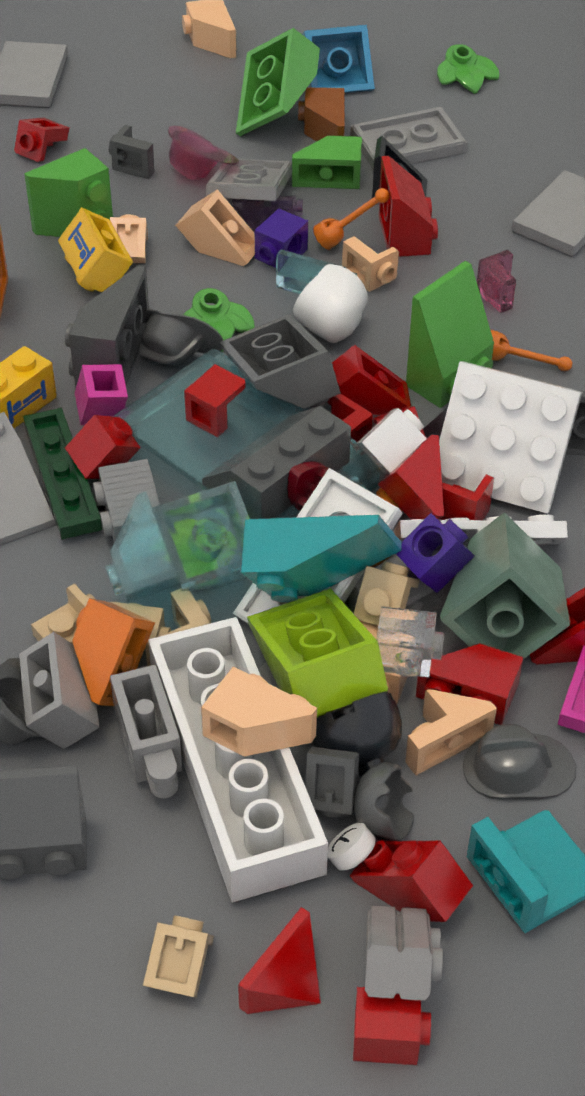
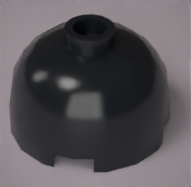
[311,691,402,777]

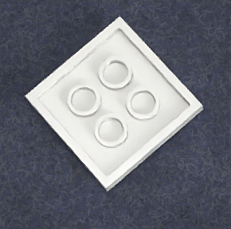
[439,361,582,514]

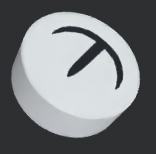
[328,823,376,871]

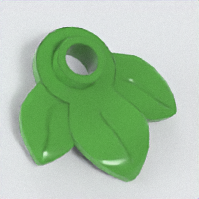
[437,44,499,94]
[183,288,255,352]

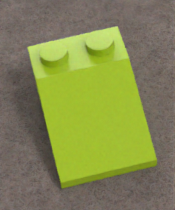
[247,588,388,718]

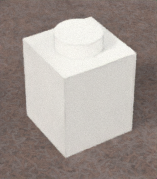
[356,408,427,474]

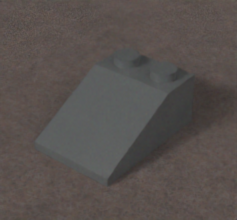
[65,265,149,389]

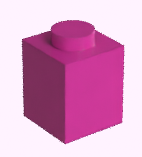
[75,364,128,425]

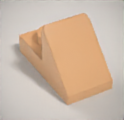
[405,690,497,775]

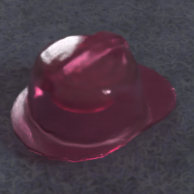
[168,125,239,179]

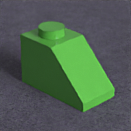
[292,136,362,189]

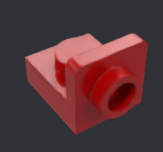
[14,118,70,162]

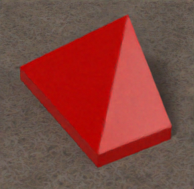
[238,907,321,1014]

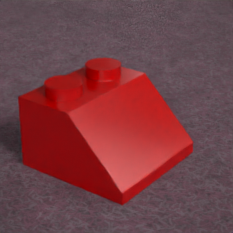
[378,156,438,257]

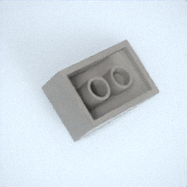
[0,412,55,545]

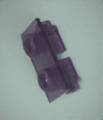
[232,196,303,232]

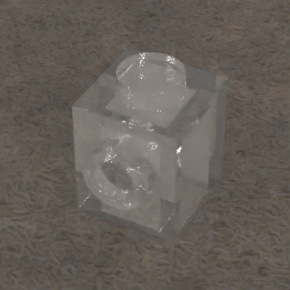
[376,606,444,678]

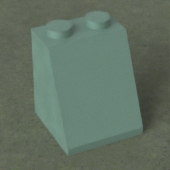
[440,512,570,659]

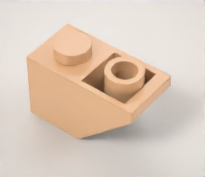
[201,667,317,757]

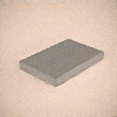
[0,41,68,108]
[350,107,467,170]
[206,158,292,201]
[512,170,585,256]

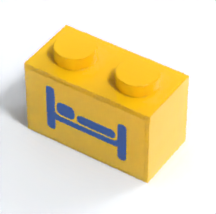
[58,207,133,292]
[0,346,57,429]

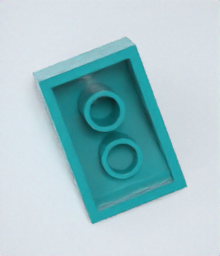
[241,515,402,603]

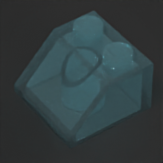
[152,481,250,591]
[105,492,177,603]

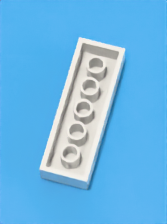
[148,617,328,903]

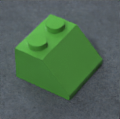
[24,148,113,237]

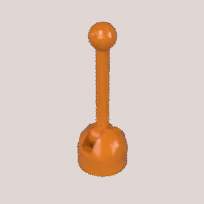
[313,188,390,250]
[490,329,573,372]

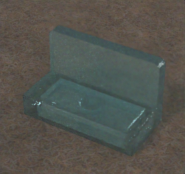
[276,250,357,294]

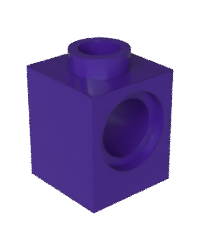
[254,209,308,271]
[396,513,475,593]

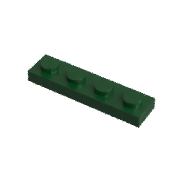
[23,407,102,540]

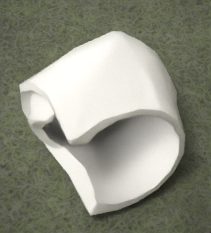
[293,264,368,343]

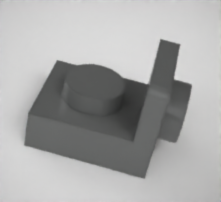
[108,125,155,179]
[305,747,359,818]

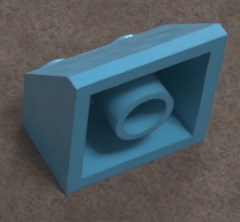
[302,25,375,93]

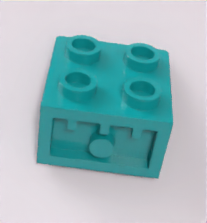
[466,810,585,933]

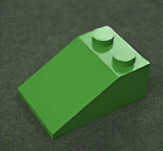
[236,28,320,136]
[406,260,494,408]

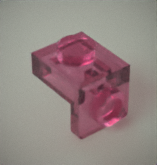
[477,250,516,313]

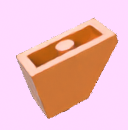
[72,598,155,706]

